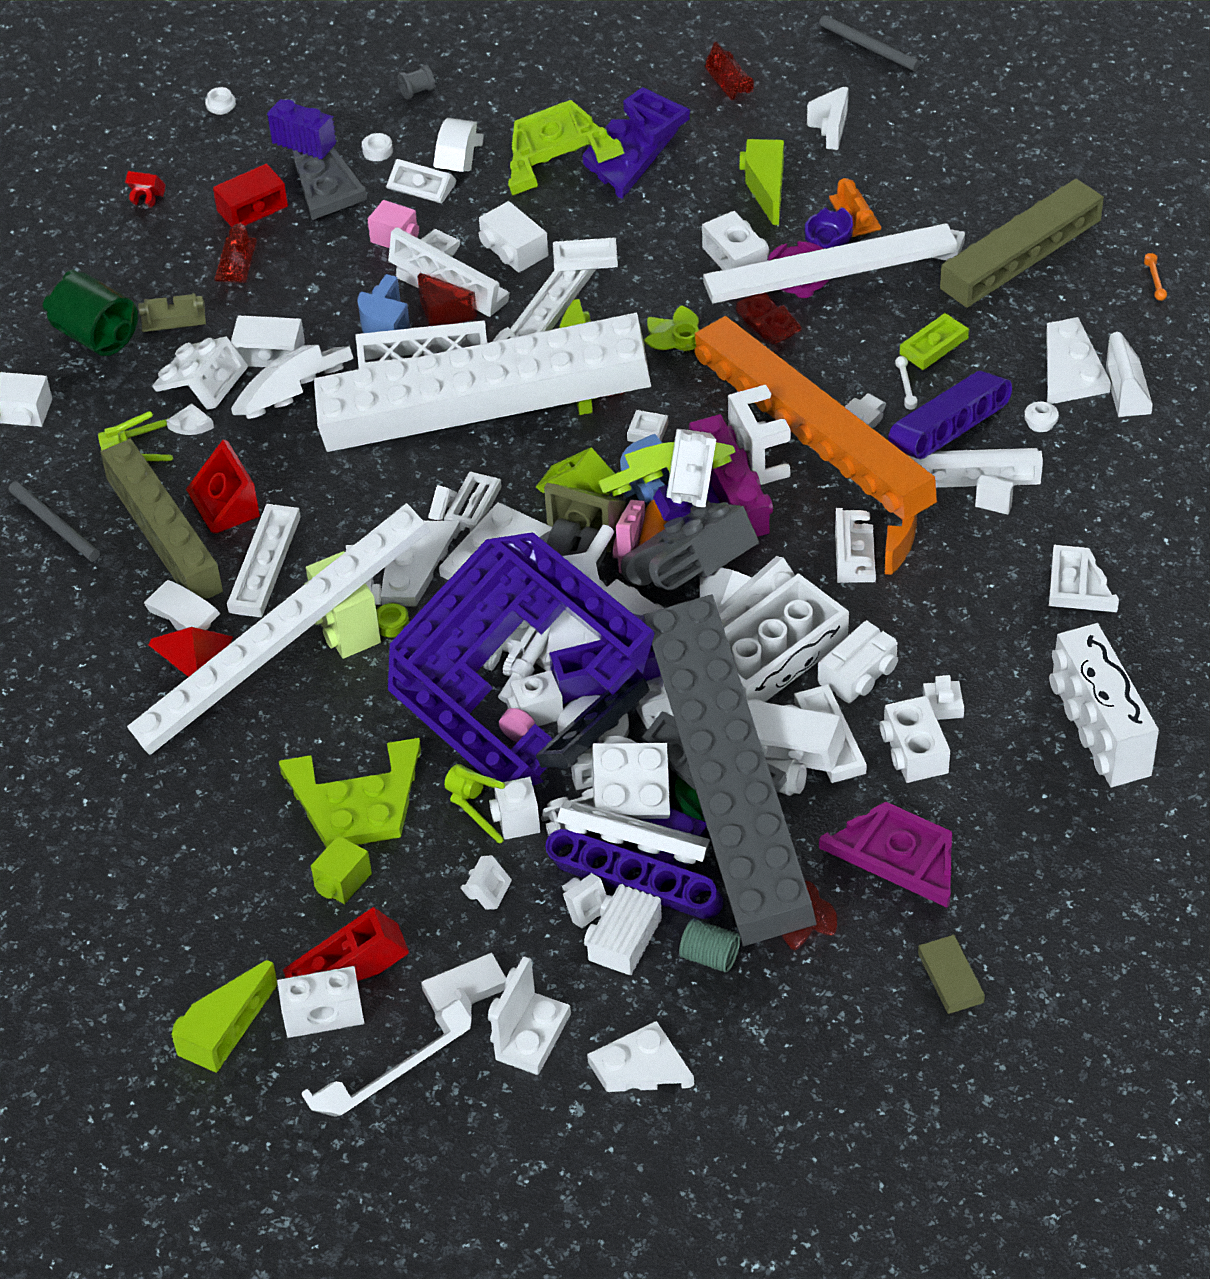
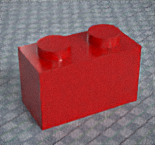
[213,163,288,231]

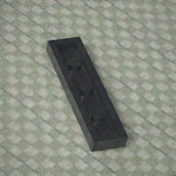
[536,678,650,770]

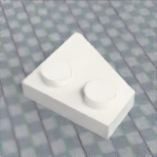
[1049,545,1119,612]
[587,1021,694,1092]

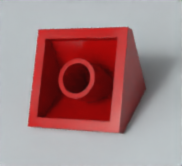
[186,440,260,533]

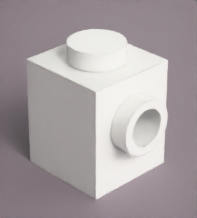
[506,670,563,726]
[489,777,540,840]

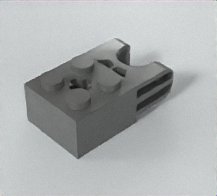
[621,500,759,590]

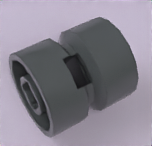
[547,518,608,571]

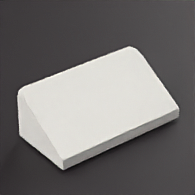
[386,159,457,204]

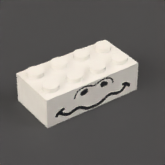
[724,573,849,702]
[1049,623,1159,787]

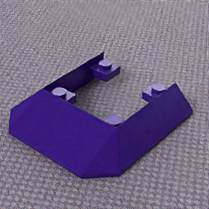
[388,532,655,786]

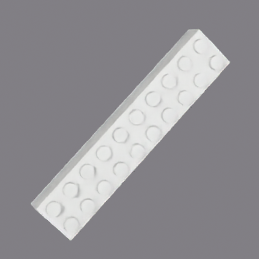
[314,313,651,452]

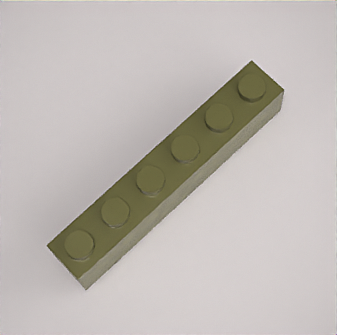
[940,179,1104,308]
[100,438,223,600]

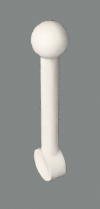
[895,356,918,409]

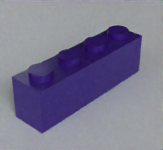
[549,640,661,704]

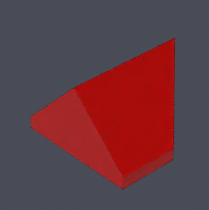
[148,627,233,677]

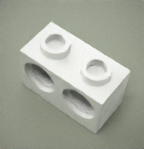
[880,696,950,783]

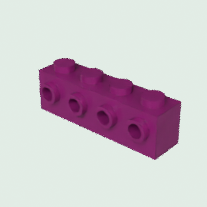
[689,414,773,537]

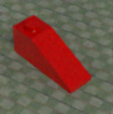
[283,907,410,981]

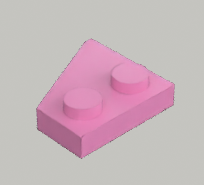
[613,500,645,573]

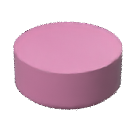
[499,708,535,742]

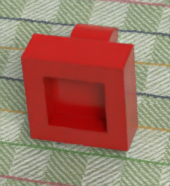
[125,171,166,207]

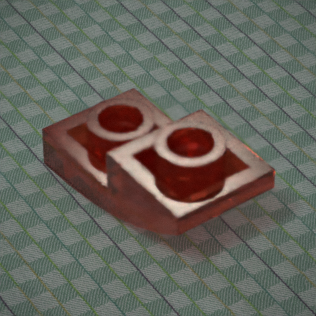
[736,292,802,344]

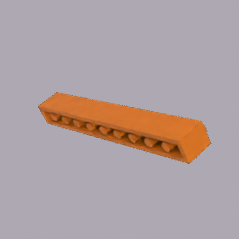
[694,316,937,521]

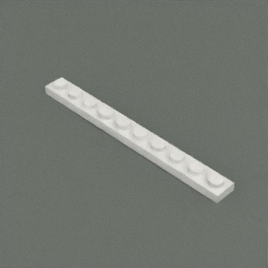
[127,503,430,755]

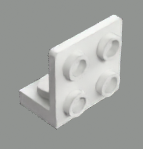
[152,336,248,410]
[488,956,571,1075]

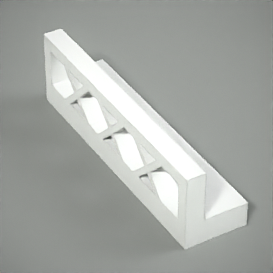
[388,227,510,317]
[355,321,487,369]
[908,448,1043,487]

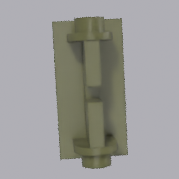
[138,293,206,332]

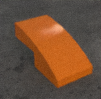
[885,514,917,575]

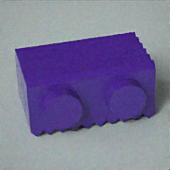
[267,99,337,159]

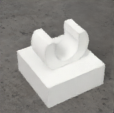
[923,675,964,720]
[461,855,512,910]
[562,873,607,928]

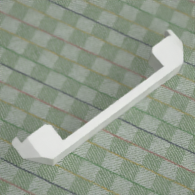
[302,988,472,1117]

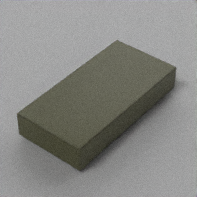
[918,935,985,1014]

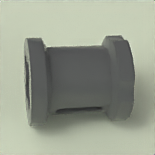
[397,65,435,99]

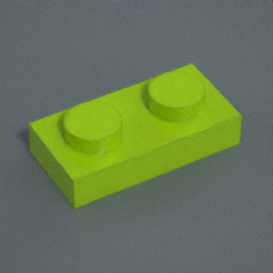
[900,313,969,370]

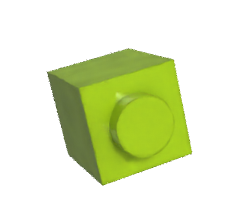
[311,835,372,904]

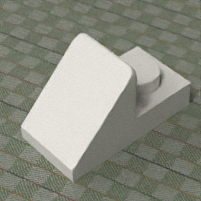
[807,87,848,150]

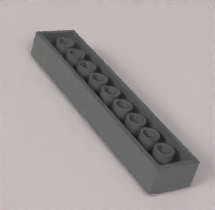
[643,594,817,946]

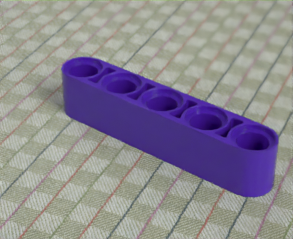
[888,370,1012,460]
[545,829,723,919]

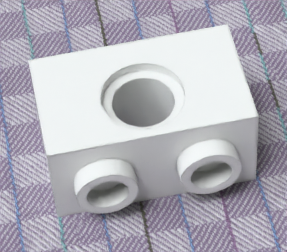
[702,211,770,270]
[277,966,364,1038]

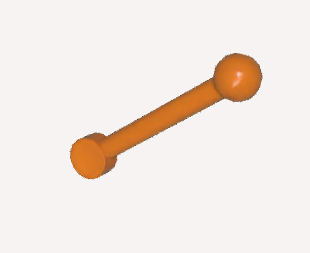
[1144,253,1167,301]

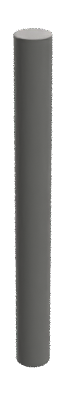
[819,15,920,71]
[8,481,100,562]

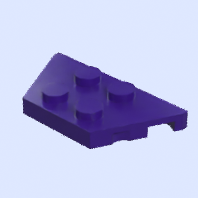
[583,119,678,199]

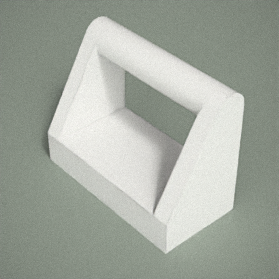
[1106,332,1153,417]

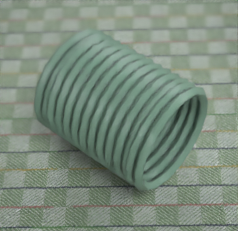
[679,918,740,973]

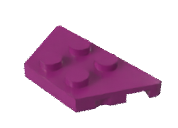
[819,802,952,908]

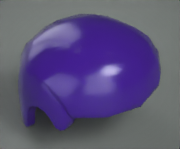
[804,207,853,249]

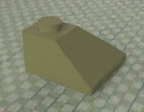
[544,482,626,552]

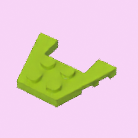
[508,100,624,196]
[279,738,421,848]

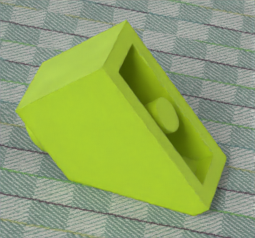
[536,447,615,496]

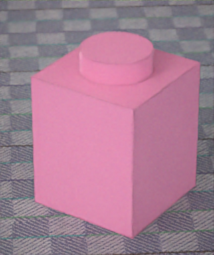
[368,200,419,248]

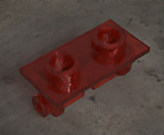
[705,42,754,100]
[215,223,257,283]

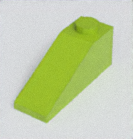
[740,139,784,225]
[171,960,278,1073]

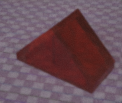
[417,272,477,326]

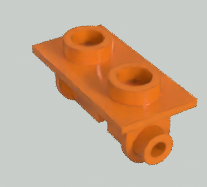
[829,178,881,237]

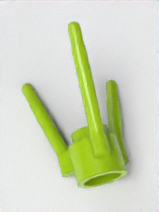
[98,411,173,461]
[444,764,505,843]

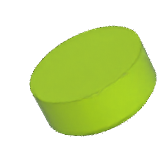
[376,603,409,637]

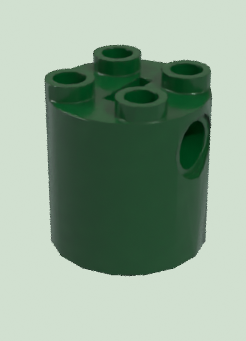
[43,270,138,356]

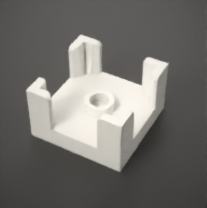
[728,385,791,485]

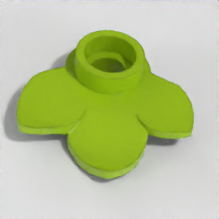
[644,306,699,351]

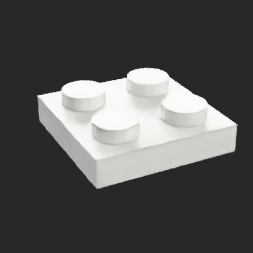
[592,743,670,819]

